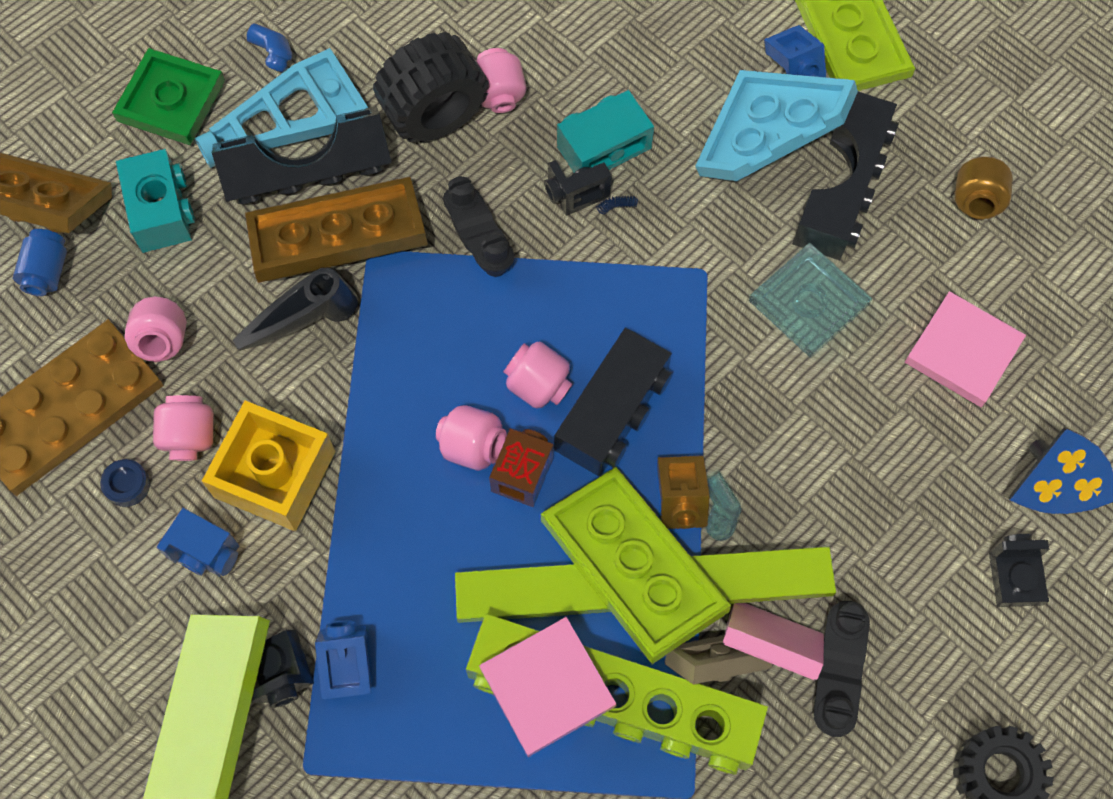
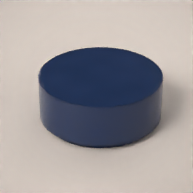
[100,459,150,507]

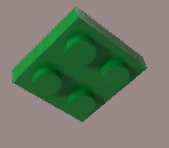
[112,48,225,146]

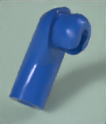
[247,23,293,72]

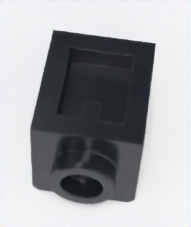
[544,160,612,216]
[989,534,1050,607]
[251,629,314,708]

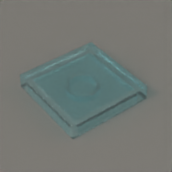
[749,243,872,358]

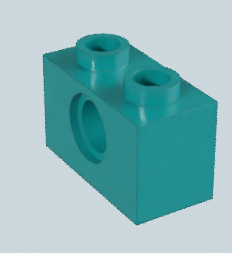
[116,149,195,253]

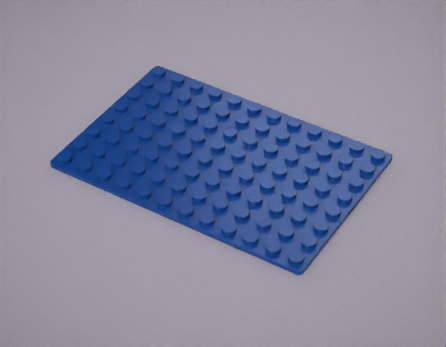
[303,251,708,799]

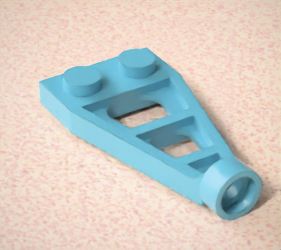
[195,48,368,168]

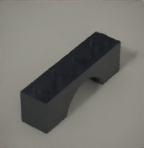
[792,91,899,261]
[212,106,392,204]

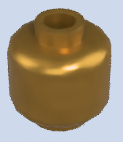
[954,156,1013,220]

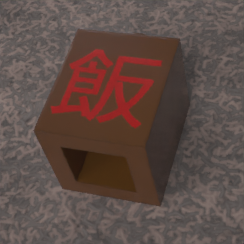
[489,428,553,507]

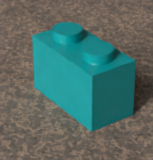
[557,90,654,172]

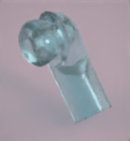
[706,473,742,541]

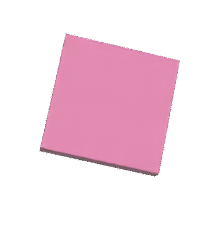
[904,291,1026,408]
[723,603,824,680]
[479,617,616,757]

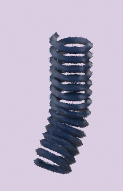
[596,196,638,215]

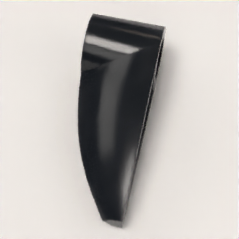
[233,267,358,351]

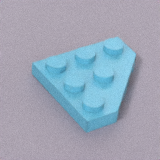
[695,70,858,181]

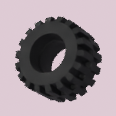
[373,32,489,143]

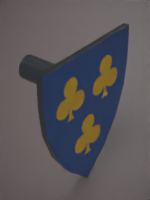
[1008,426,1113,514]

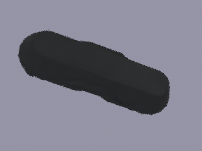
[443,176,515,277]
[814,601,870,737]

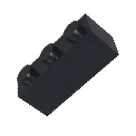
[554,327,673,477]

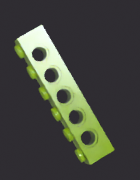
[466,613,768,775]

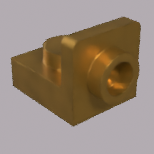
[657,456,710,529]

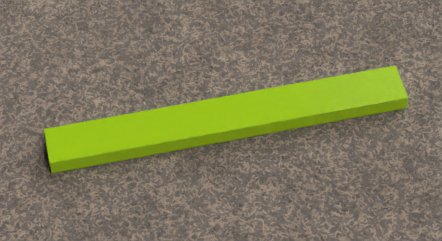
[455,547,836,623]

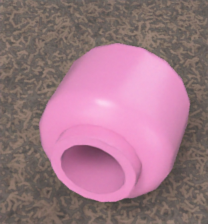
[475,48,526,113]
[125,296,187,362]
[503,342,572,409]
[153,395,214,461]
[436,405,507,471]

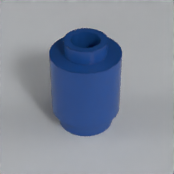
[13,229,67,296]

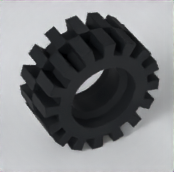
[953,725,1054,799]

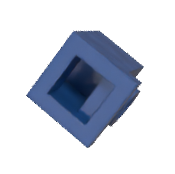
[156,508,240,577]

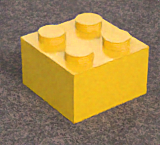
[202,400,336,532]

